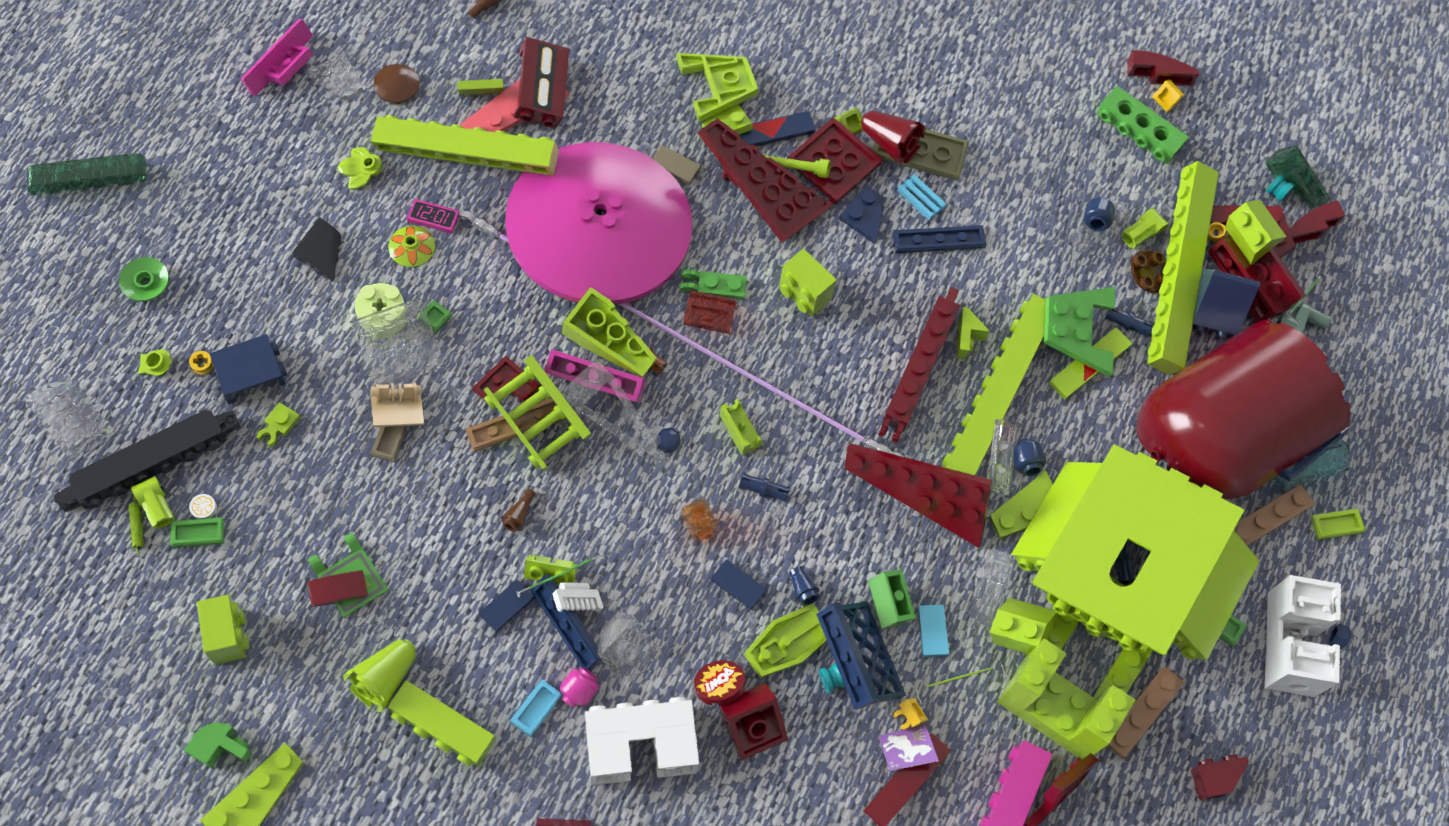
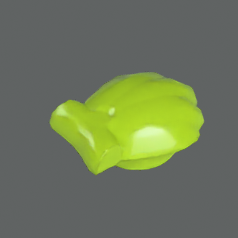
[138,349,173,376]

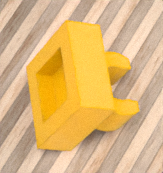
[1152,80,1184,112]
[893,698,928,729]

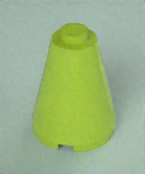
[343,639,417,712]

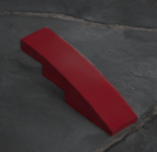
[863,733,951,826]

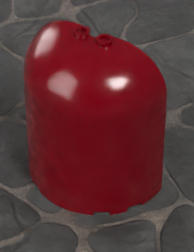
[1136,320,1351,499]

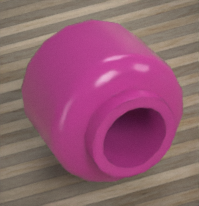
[560,667,599,708]

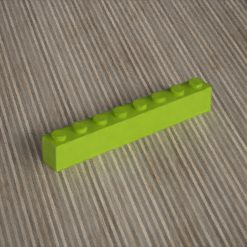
[371,115,559,176]

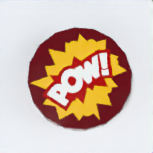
[694,660,746,706]

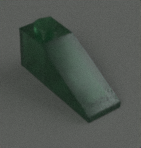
[1265,145,1331,209]

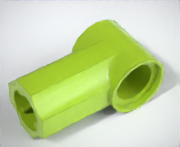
[1121,208,1169,249]
[131,476,175,529]

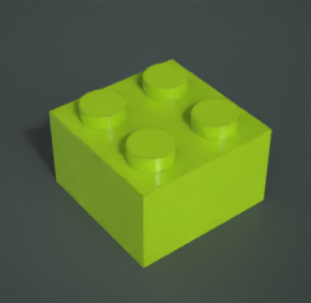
[779,248,837,317]
[197,594,250,665]

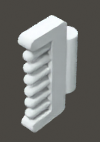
[553,582,603,612]

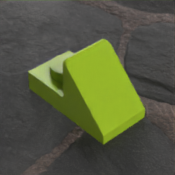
[956,307,989,359]

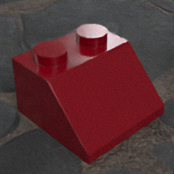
[718,683,789,761]

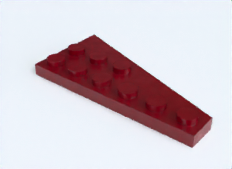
[698,118,834,243]
[845,443,993,548]

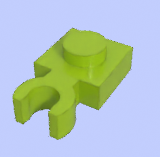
[257,402,301,448]

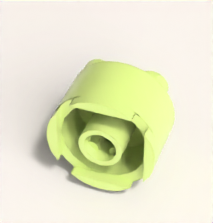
[355,283,407,338]

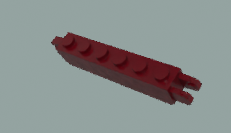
[878,287,961,443]

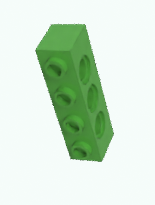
[1097,86,1189,164]

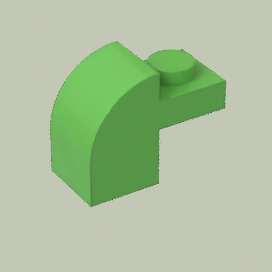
[184,723,253,768]

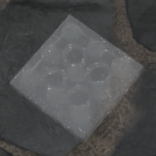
[349,297,445,387]

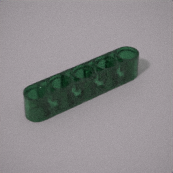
[27,153,147,196]

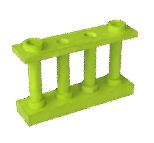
[484,354,592,471]

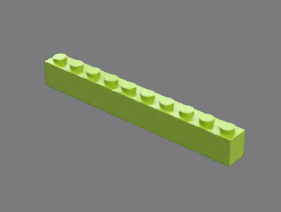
[1147,161,1219,375]
[941,294,1046,475]

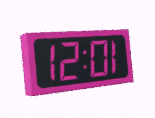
[407,199,459,234]

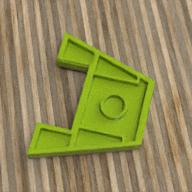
[676,53,758,123]

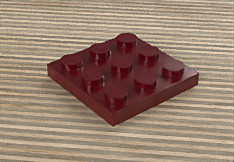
[787,117,883,205]

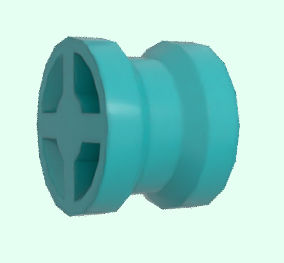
[1265,174,1295,203]
[818,663,845,693]

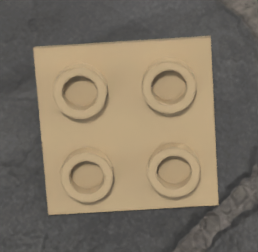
[370,383,424,427]

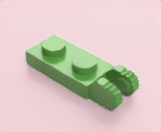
[680,269,747,300]

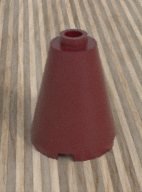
[861,110,926,165]

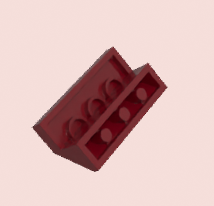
[1208,236,1307,323]

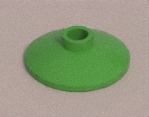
[119,257,169,302]

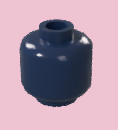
[1083,197,1116,231]
[1011,439,1047,476]

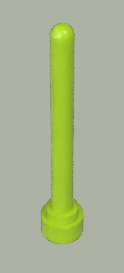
[764,155,831,178]

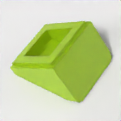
[834,107,862,134]

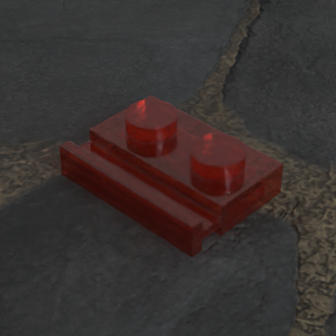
[683,290,737,334]

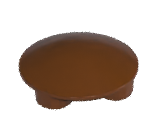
[374,64,420,105]
[1131,250,1165,294]

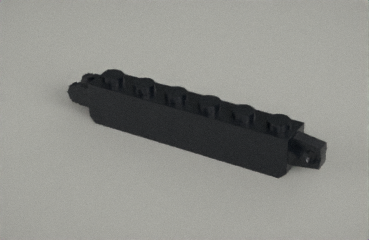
[54,410,241,512]

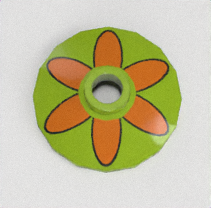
[388,225,435,267]

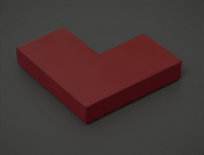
[472,356,541,403]

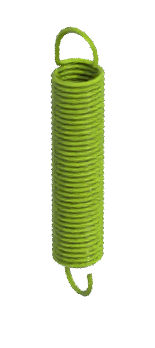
[128,495,144,557]

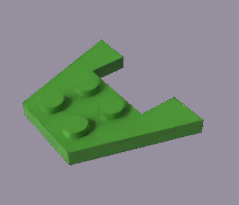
[1044,287,1115,377]

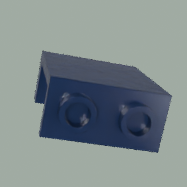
[209,334,287,404]

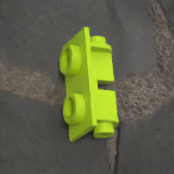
[524,554,578,584]

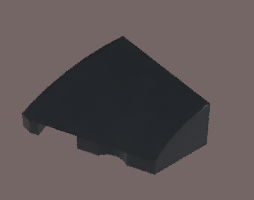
[292,217,342,282]

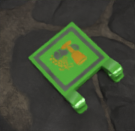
[308,533,388,618]

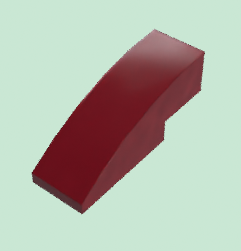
[1127,50,1199,86]
[1289,200,1345,244]

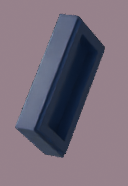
[711,559,766,610]
[479,579,534,633]

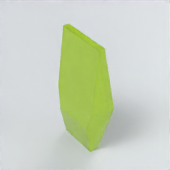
[743,604,827,678]

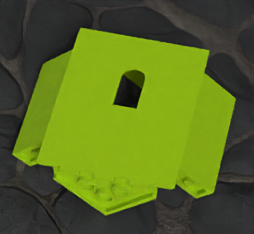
[1011,444,1260,660]

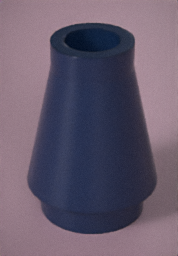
[789,566,820,606]

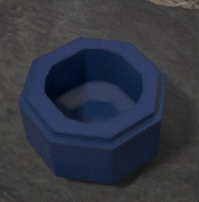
[656,427,681,453]
[1329,623,1351,650]

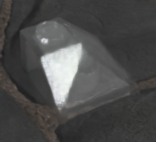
[598,610,662,689]

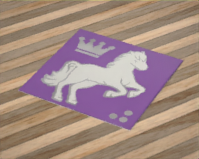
[878,725,939,771]

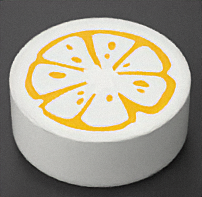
[189,494,217,519]

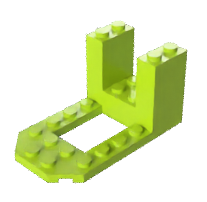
[997,576,1153,759]

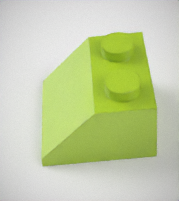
[1225,200,1286,265]
[990,597,1058,654]

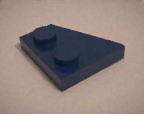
[839,185,884,243]

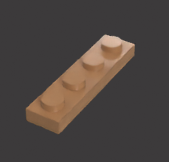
[1234,484,1315,546]
[1107,666,1185,759]

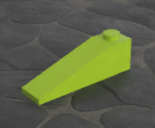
[562,287,656,378]

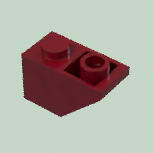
[1191,754,1249,801]

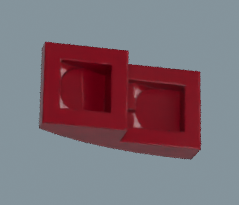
[307,570,368,607]

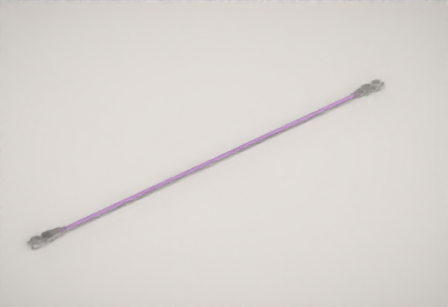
[459,209,904,457]

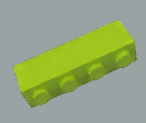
[388,680,496,767]

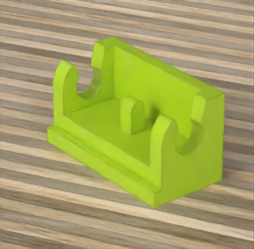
[719,399,764,455]

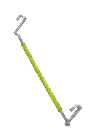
[915,665,1009,705]

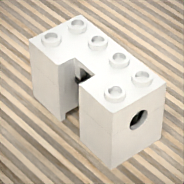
[1265,575,1341,697]
[585,697,699,785]

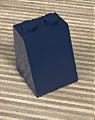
[1193,268,1261,338]

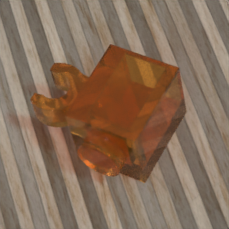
[681,498,717,541]

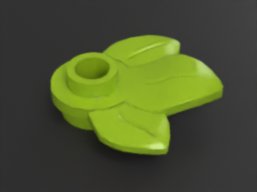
[337,147,382,190]

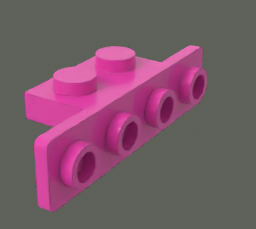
[241,19,313,96]

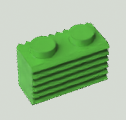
[868,570,916,629]

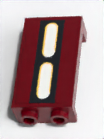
[514,37,570,128]

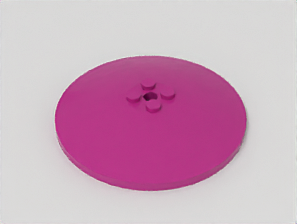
[506,142,692,305]

